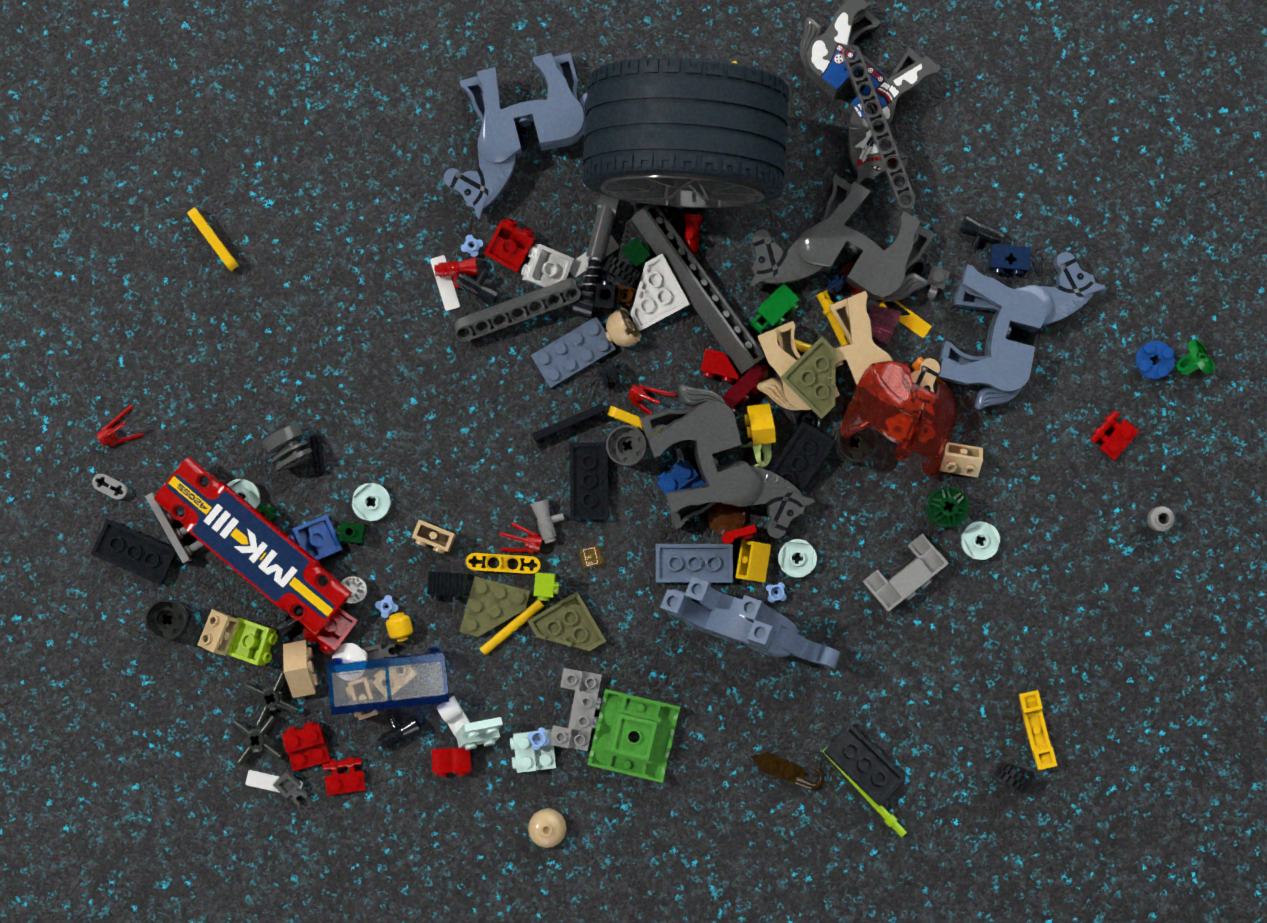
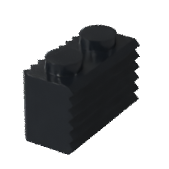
[427,571,468,600]

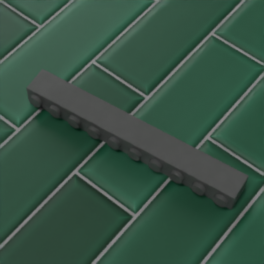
[631,204,766,374]

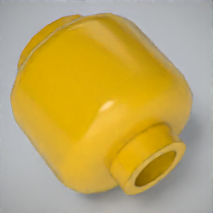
[386,612,413,642]

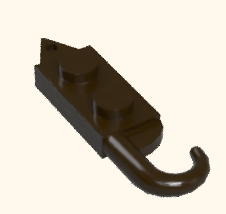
[750,752,824,790]

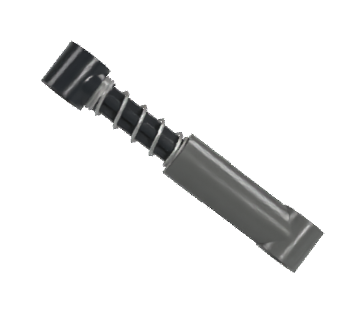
[572,194,620,317]

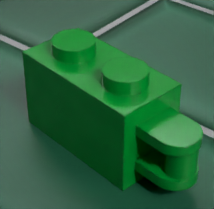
[750,283,800,333]

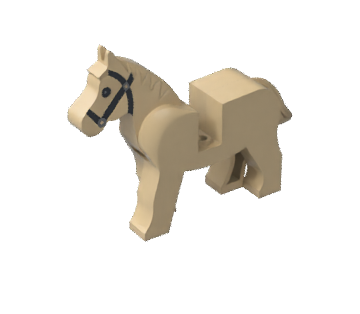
[757,291,940,415]

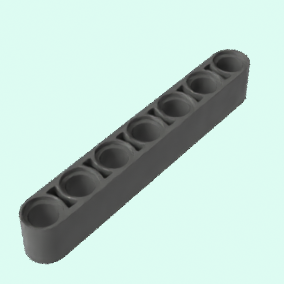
[454,278,581,342]

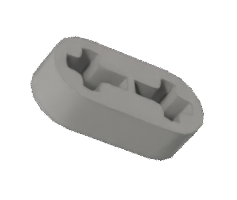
[92,474,129,500]

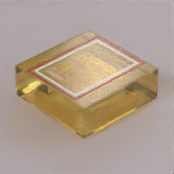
[579,545,602,568]

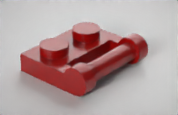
[721,524,757,544]

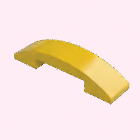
[1019,690,1057,770]

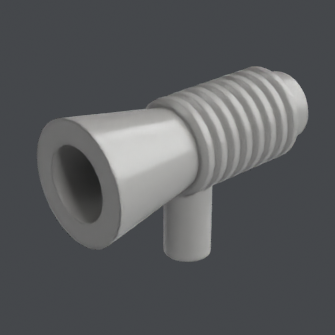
[530,499,564,544]

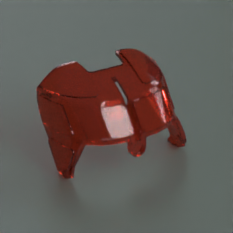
[840,361,957,477]

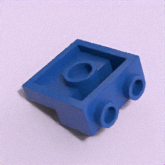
[656,459,705,493]
[288,515,343,561]

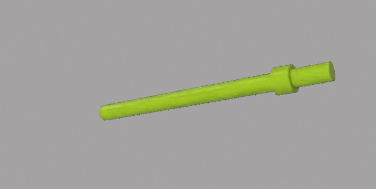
[822,746,907,837]

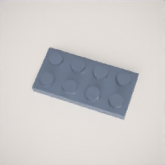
[531,317,616,389]
[656,544,733,583]

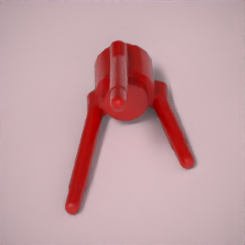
[627,384,677,414]
[97,405,144,447]
[499,522,542,554]

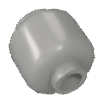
[1147,506,1175,531]

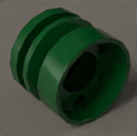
[924,486,969,528]

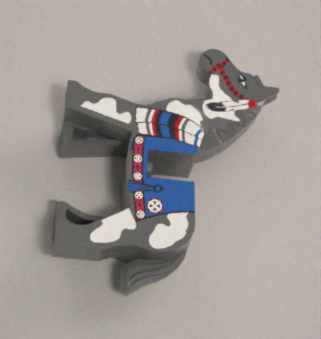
[800,0,941,184]

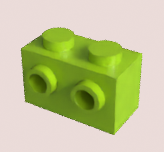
[534,573,559,601]

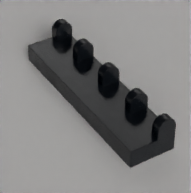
[532,403,608,449]

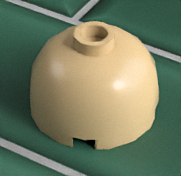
[606,308,641,347]
[528,808,567,848]

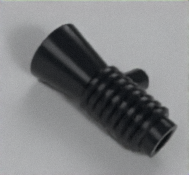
[959,214,1004,249]
[455,270,499,306]
[378,715,422,749]

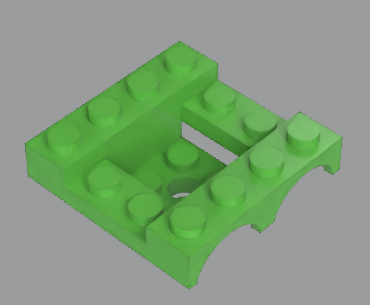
[587,688,680,783]

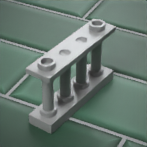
[145,493,205,564]

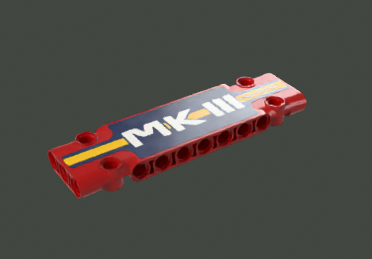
[154,457,352,636]

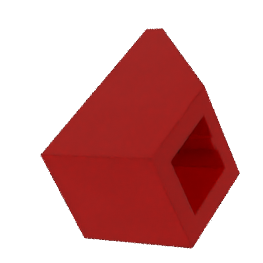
[700,348,739,383]

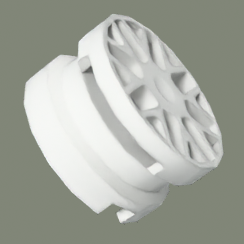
[341,577,367,603]

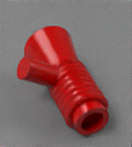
[684,214,703,258]
[434,257,478,288]

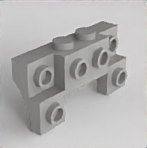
[862,534,949,612]
[549,668,602,751]

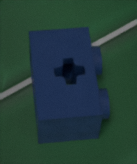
[988,244,1031,275]

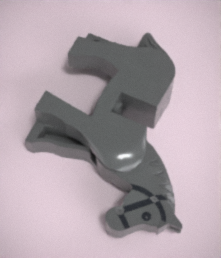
[750,175,934,302]
[639,384,815,538]

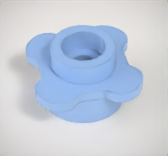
[461,235,483,257]
[766,582,786,603]
[375,595,398,618]
[528,727,550,750]

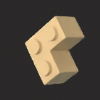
[283,640,318,698]

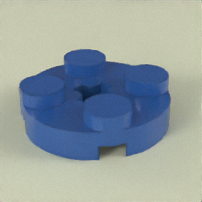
[1135,341,1175,379]

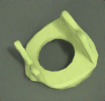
[742,441,772,468]

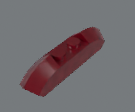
[721,365,769,413]

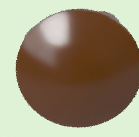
[707,503,746,535]

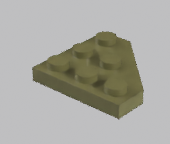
[780,336,836,419]
[459,576,531,637]
[528,592,606,651]

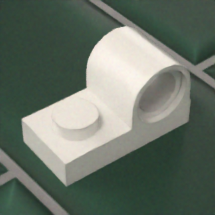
[437,696,470,739]

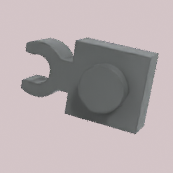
[362,644,398,667]
[273,770,308,805]

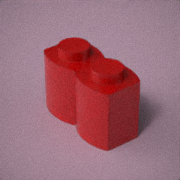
[431,747,472,777]

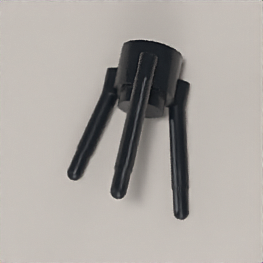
[276,605,305,637]

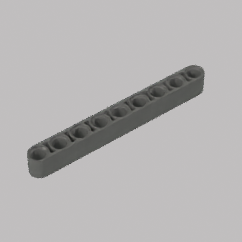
[842,45,915,208]

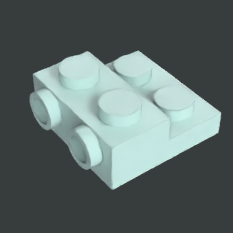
[456,717,503,750]
[510,729,556,773]

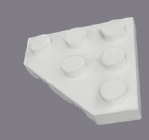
[630,253,690,331]

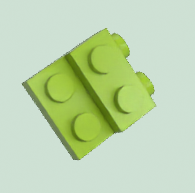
[227,617,278,666]

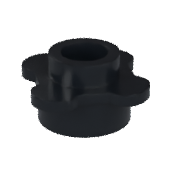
[912,262,932,280]

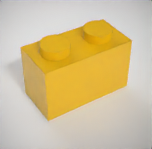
[744,403,776,445]
[735,540,771,583]

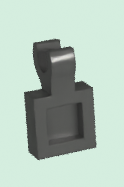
[925,265,950,301]

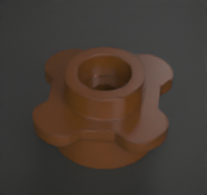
[615,285,636,306]

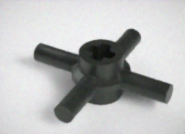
[244,671,299,726]
[231,715,282,766]

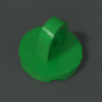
[1176,339,1215,375]

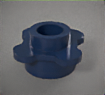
[827,273,846,292]

